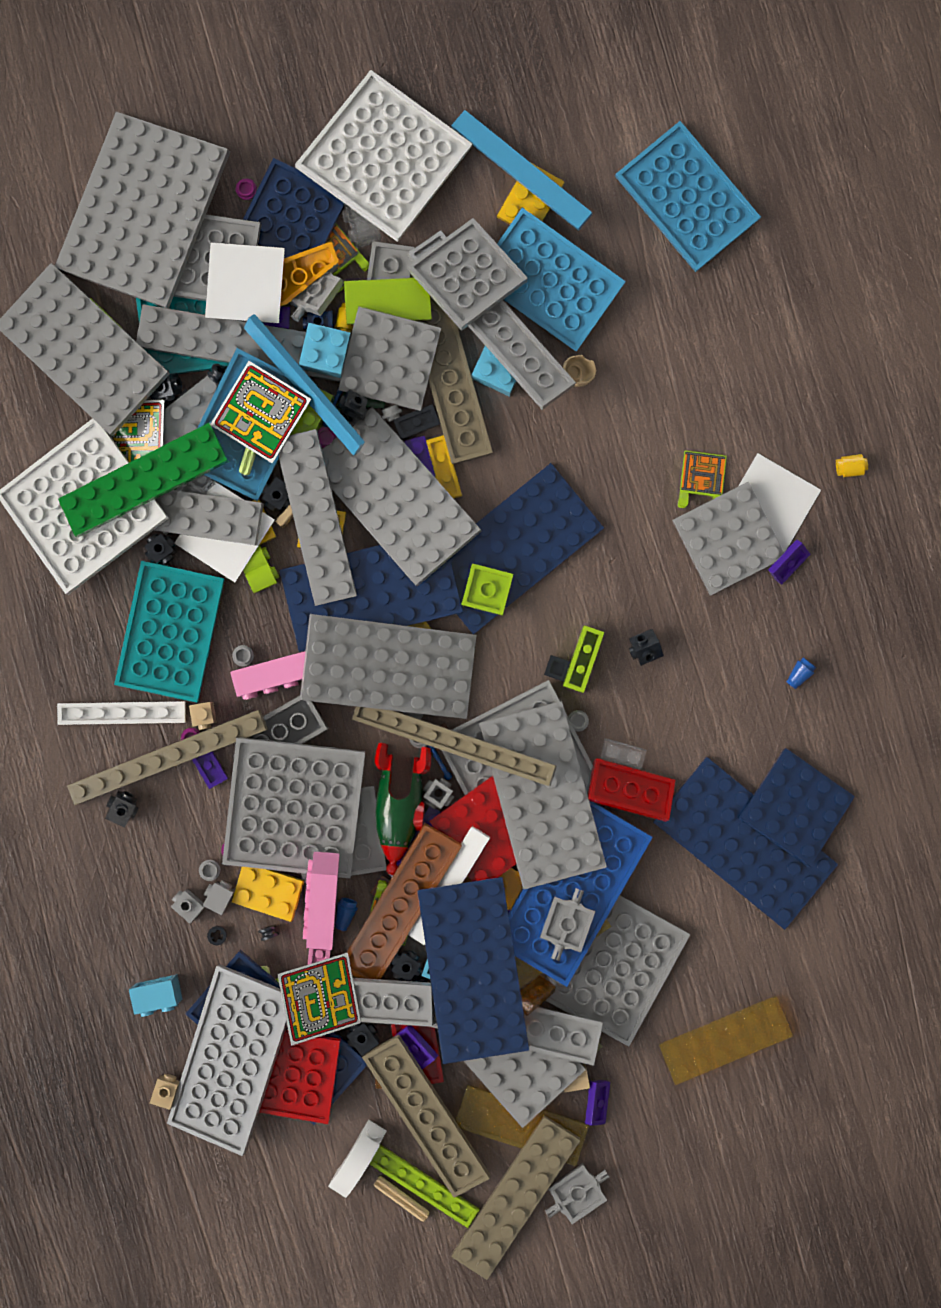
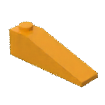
[280,241,339,306]

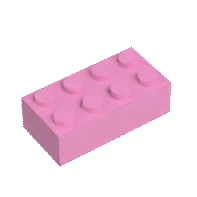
[230,651,305,700]
[303,852,340,950]

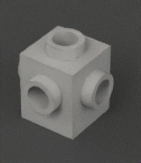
[423,778,454,809]

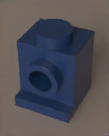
[303,311,334,329]

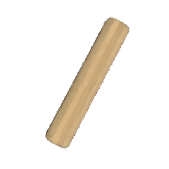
[374,1176,429,1222]

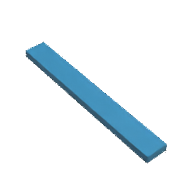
[451,110,593,231]
[244,314,365,456]

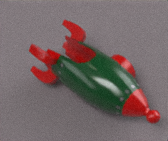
[375,743,431,875]

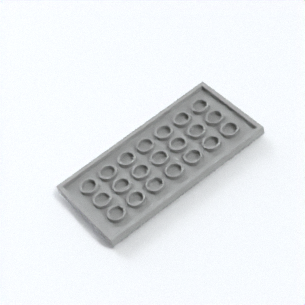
[0,263,170,436]
[322,407,481,587]
[300,614,476,719]
[479,701,607,890]
[167,964,287,1156]

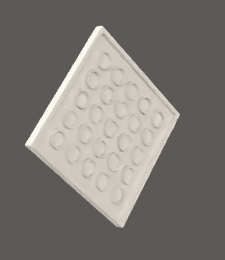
[295,70,472,242]
[0,418,169,595]

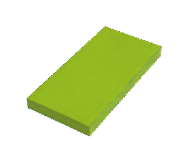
[344,278,432,325]

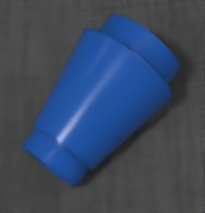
[786,657,816,689]
[335,898,358,931]

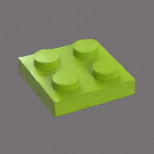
[462,564,513,616]

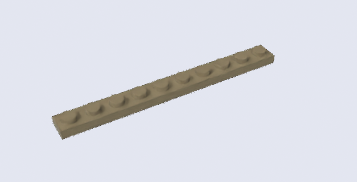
[352,706,557,786]
[67,710,268,805]

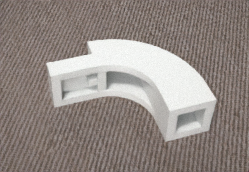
[328,1120,386,1197]

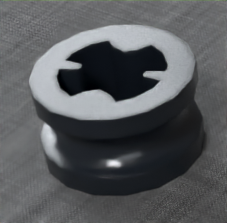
[207,364,226,384]
[258,924,279,941]
[207,926,227,946]

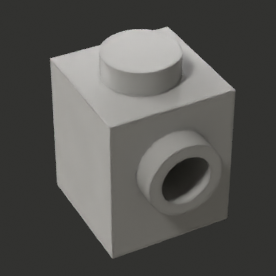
[203,880,235,915]
[171,889,205,923]

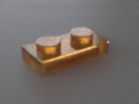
[520,975,556,1016]

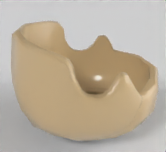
[562,355,597,387]

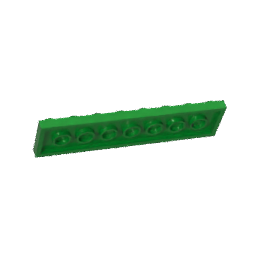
[58,423,229,538]

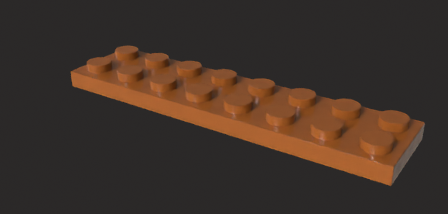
[346,823,462,980]

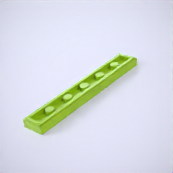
[369,1144,479,1228]

